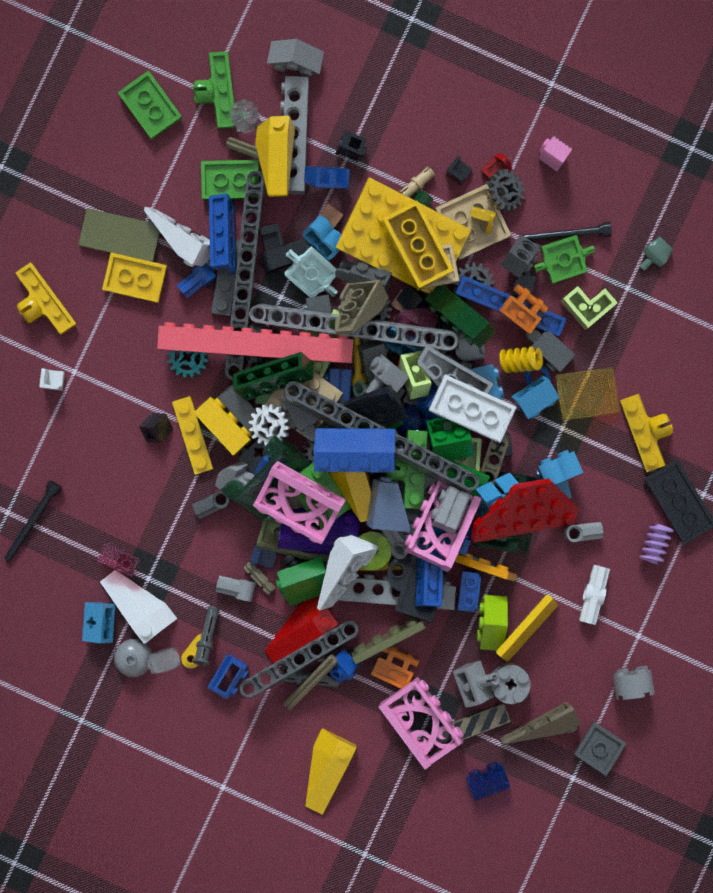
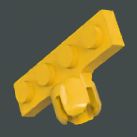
[15,262,76,336]
[620,394,673,472]

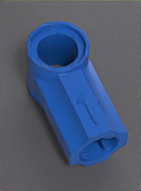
[177,263,217,299]

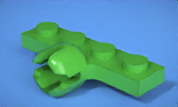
[193,51,237,130]
[385,430,427,509]

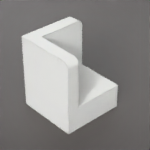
[39,368,65,391]

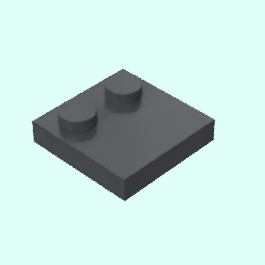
[573,722,626,776]

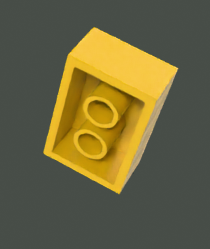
[193,397,253,456]

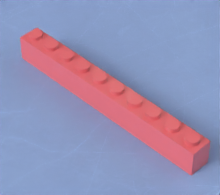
[157,322,354,364]

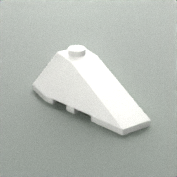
[317,535,379,611]
[100,570,177,644]

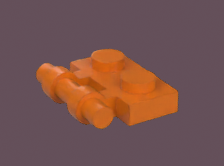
[499,284,548,334]
[371,646,419,688]

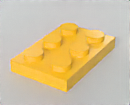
[102,253,168,303]

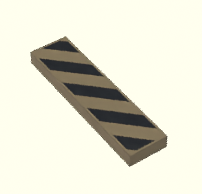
[436,703,511,749]

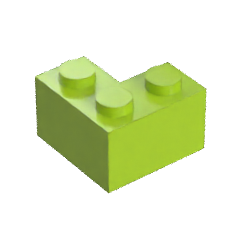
[477,595,508,651]

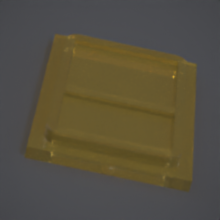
[556,367,620,421]

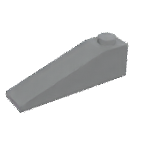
[417,345,494,394]

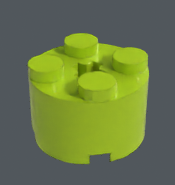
[358,532,392,571]

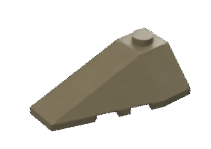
[335,280,389,335]

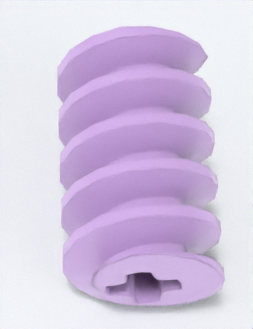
[639,523,674,565]

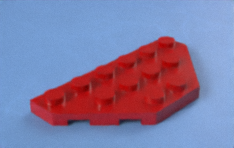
[471,478,579,543]

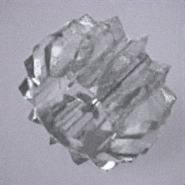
[228,99,261,133]
[147,648,180,674]

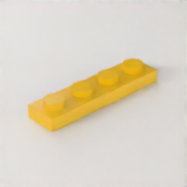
[172,396,214,475]

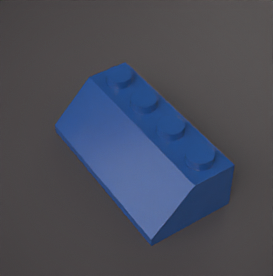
[314,428,396,472]

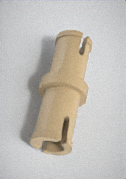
[399,166,435,198]

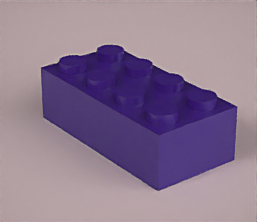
[277,508,359,555]

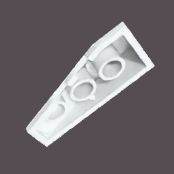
[144,207,210,267]

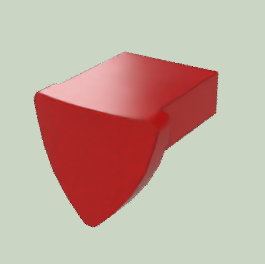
[481,153,512,181]

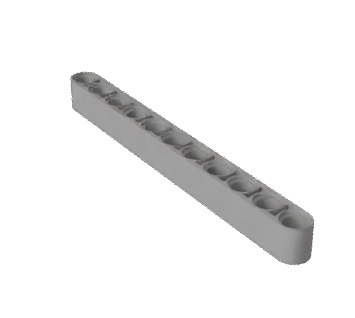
[249,304,460,350]

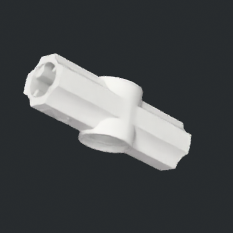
[579,564,610,625]

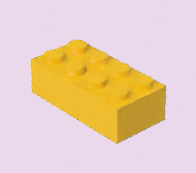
[382,200,454,291]

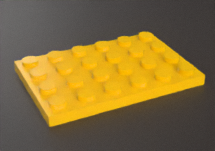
[335,177,471,295]

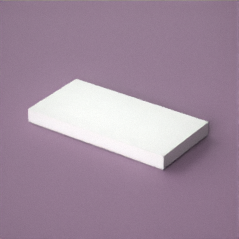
[428,375,516,443]

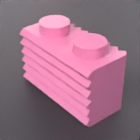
[539,136,572,171]

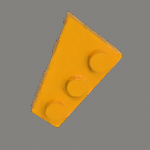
[455,553,517,581]

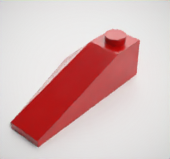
[265,596,339,664]

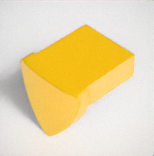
[470,206,496,234]

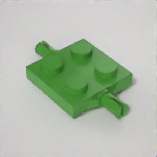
[532,235,595,283]

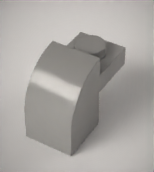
[215,462,261,496]

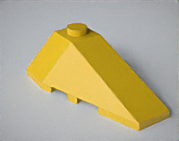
[255,116,295,197]
[328,472,372,522]
[305,728,356,815]

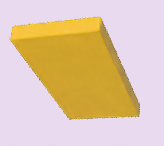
[496,594,558,662]

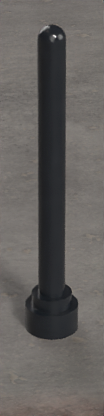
[523,221,612,241]
[4,480,62,562]

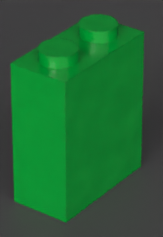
[276,557,326,606]

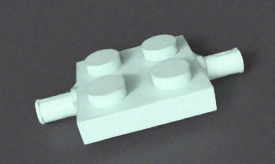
[284,246,338,298]

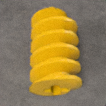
[500,346,543,373]

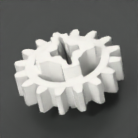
[249,404,291,446]

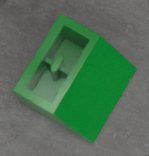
[426,417,474,461]

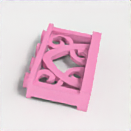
[253,461,346,544]
[404,481,481,572]
[379,677,464,769]

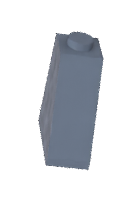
[367,476,410,532]

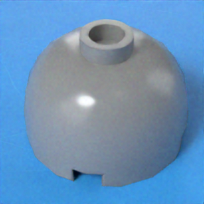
[114,639,153,677]

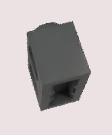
[500,235,540,278]

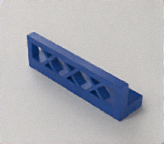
[209,193,236,274]
[415,527,445,607]

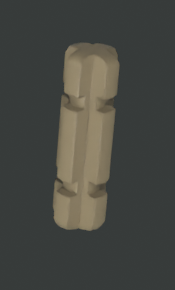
[243,562,275,594]

